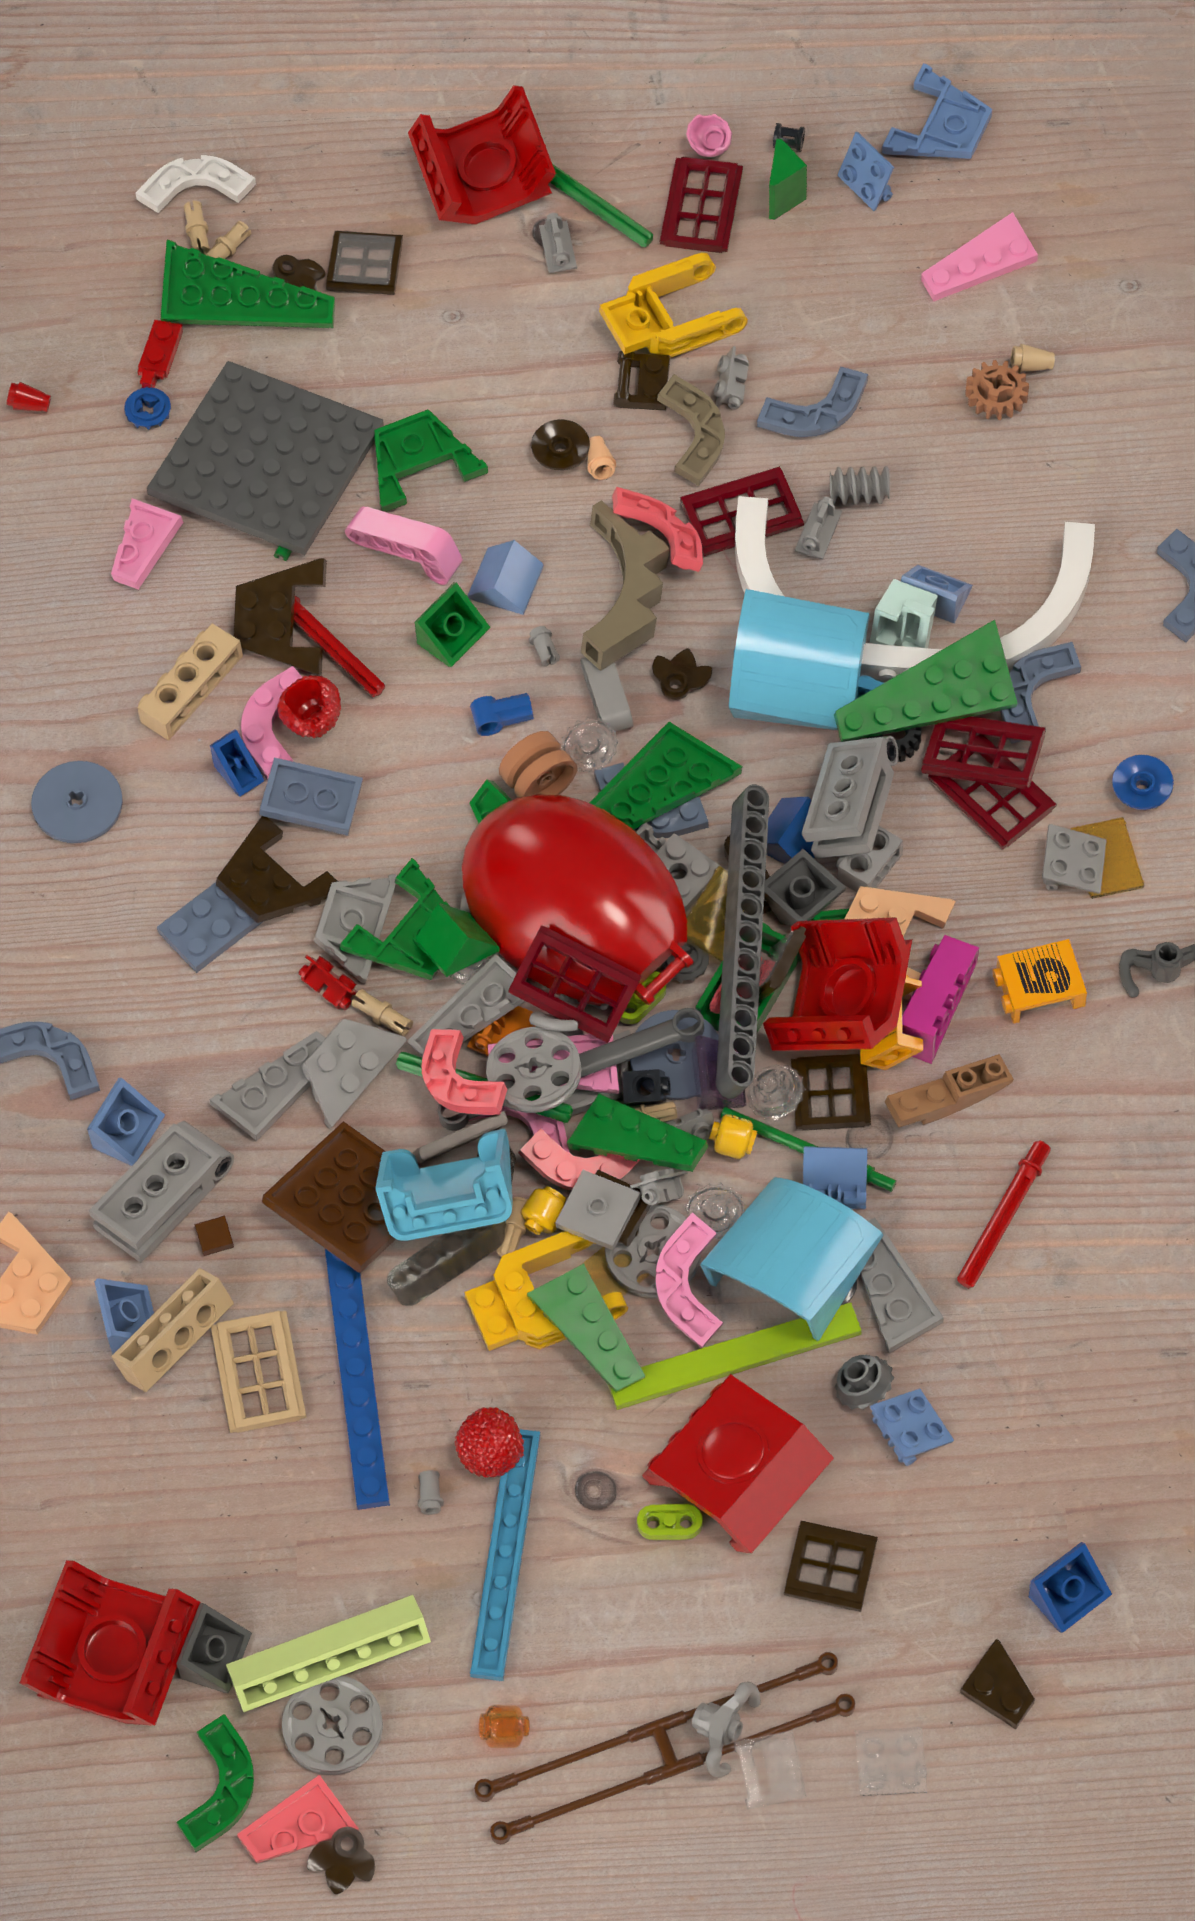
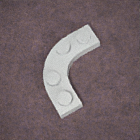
[135,155,256,213]

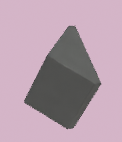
[764,849,846,926]
[176,1603,252,1693]

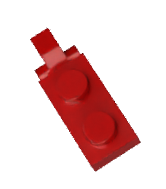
[138,319,183,388]

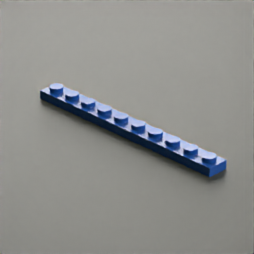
[325,1249,390,1510]

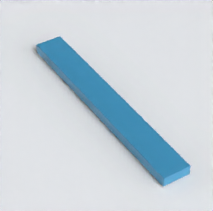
[470,1429,541,1681]

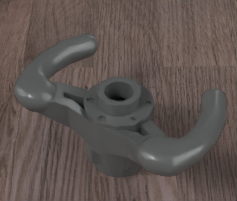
[1119,942,1195,998]

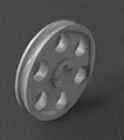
[486,1027,582,1113]
[605,1205,701,1298]
[282,1676,383,1775]

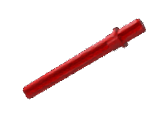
[294,596,385,697]
[957,1140,1051,1289]

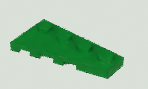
[567,1094,708,1172]
[526,1264,645,1393]

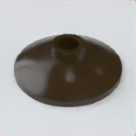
[531,419,590,470]

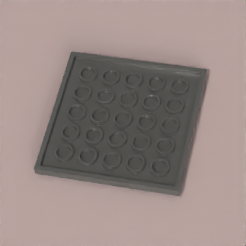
[147,361,384,556]

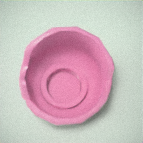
[686,114,732,157]

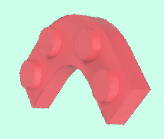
[612,487,703,572]
[421,1029,507,1115]
[518,1128,641,1190]

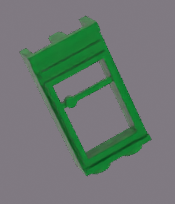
[695,923,801,1033]

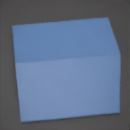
[468,540,544,615]
[901,565,973,624]
[87,1078,165,1166]
[94,1278,154,1355]

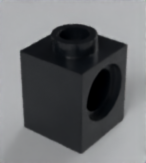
[622,1069,671,1106]

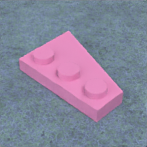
[111,498,184,590]

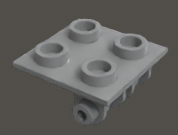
[1042,824,1107,894]

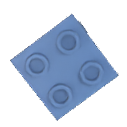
[837,132,894,211]
[803,1146,867,1209]
[870,1389,954,1466]

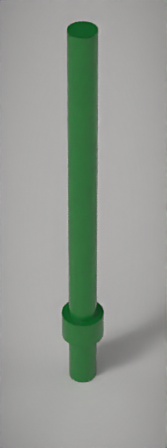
[720,1107,897,1192]

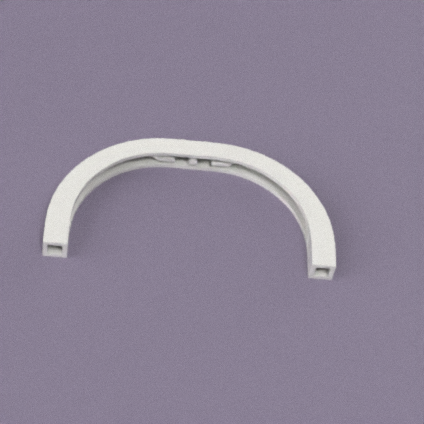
[735,496,1095,683]

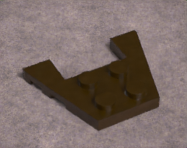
[233,558,327,676]
[216,816,339,923]

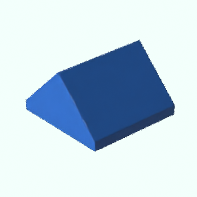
[766,796,815,864]
[1028,1542,1112,1633]

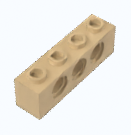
[137,623,243,741]
[111,1268,234,1392]

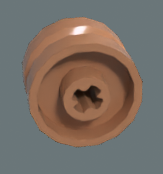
[499,731,577,798]

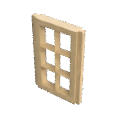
[211,1311,307,1433]

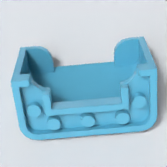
[375,1129,513,1241]

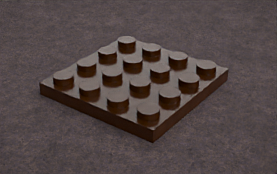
[262,1121,396,1273]

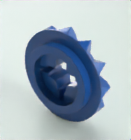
[124,387,171,430]

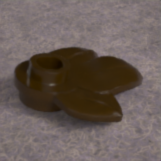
[272,255,326,291]
[652,648,712,700]
[307,1827,375,1895]

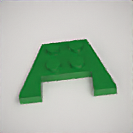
[374,409,488,512]
[340,858,450,980]

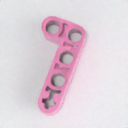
[345,506,463,585]

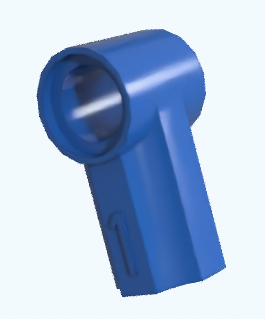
[470,693,534,736]

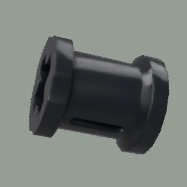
[773,123,805,152]

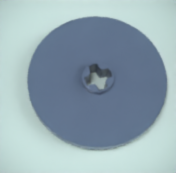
[31,761,123,843]
[630,1010,719,1100]

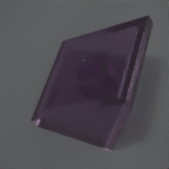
[692,1035,747,1110]

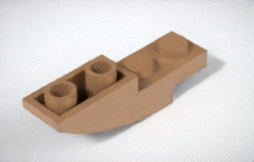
[885,1054,1014,1128]

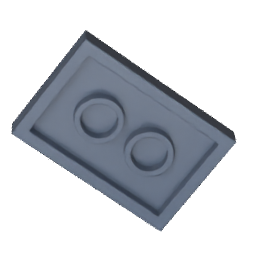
[259,757,363,836]
[157,882,264,973]

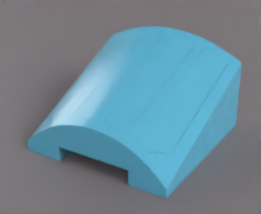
[729,589,870,730]
[700,1177,883,1341]

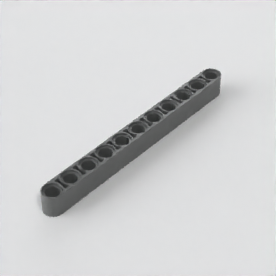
[716,784,769,1099]

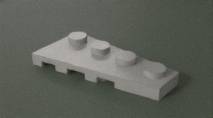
[407,955,526,1057]
[209,1031,325,1141]
[860,1218,944,1353]

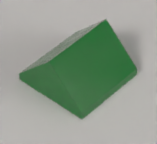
[769,139,807,220]
[414,582,490,667]
[415,903,500,977]

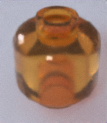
[479,1705,530,1749]

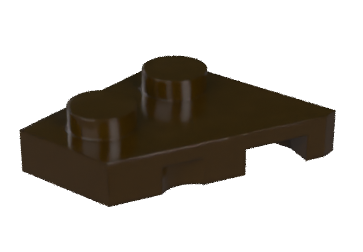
[960,1639,1035,1729]

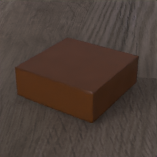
[194,1215,234,1256]

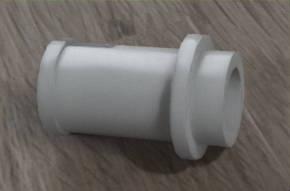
[529,626,560,666]
[418,1470,444,1515]

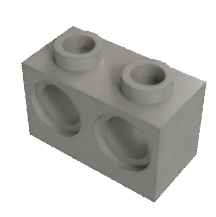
[836,826,903,892]

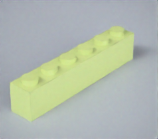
[226,1595,431,1712]

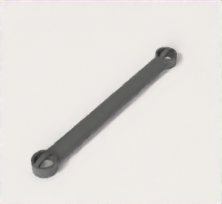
[437,1008,704,1131]

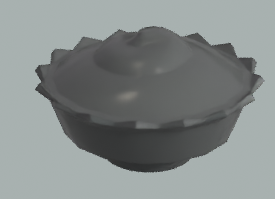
[835,1355,894,1410]

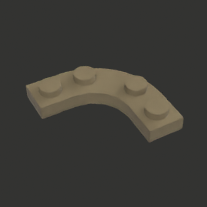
[657,374,725,486]

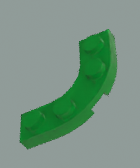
[176,1714,254,1852]

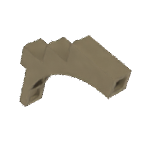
[581,500,670,671]

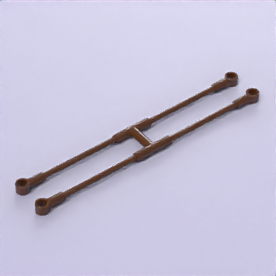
[474,1652,855,1845]

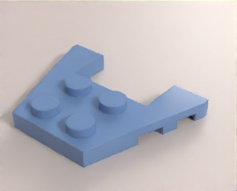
[882,63,992,159]

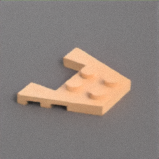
[845,886,956,1001]
[0,1212,73,1335]

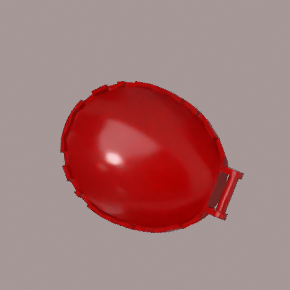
[462,794,694,1006]

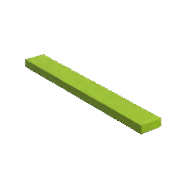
[608,1303,862,1410]

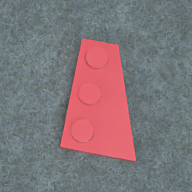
[237,1775,359,1863]

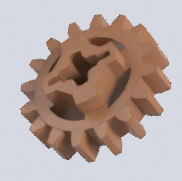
[965,360,1029,420]

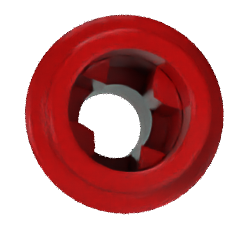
[7,382,51,412]

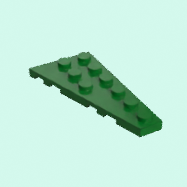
[160,239,335,328]
[834,619,1018,742]
[589,722,743,829]

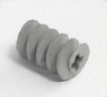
[830,466,890,505]

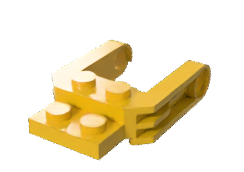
[599,252,748,358]
[464,1231,628,1351]

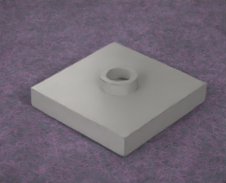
[555,1170,641,1251]

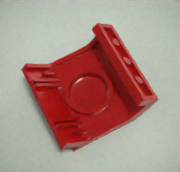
[408,85,556,225]
[763,917,913,1051]
[642,1374,834,1554]
[19,1560,201,1726]

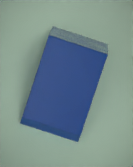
[210,729,265,797]

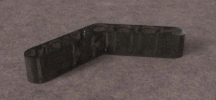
[387,1145,516,1306]

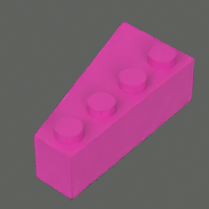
[902,935,979,1064]

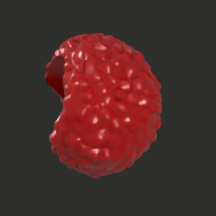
[277,675,341,739]
[454,1407,524,1478]

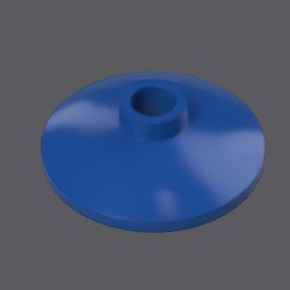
[1112,755,1174,810]

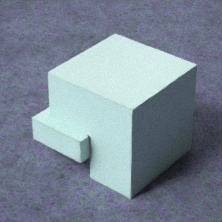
[870,579,938,648]

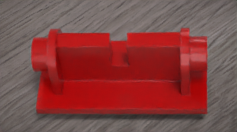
[299,955,358,1010]

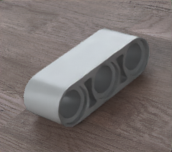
[580,657,633,734]

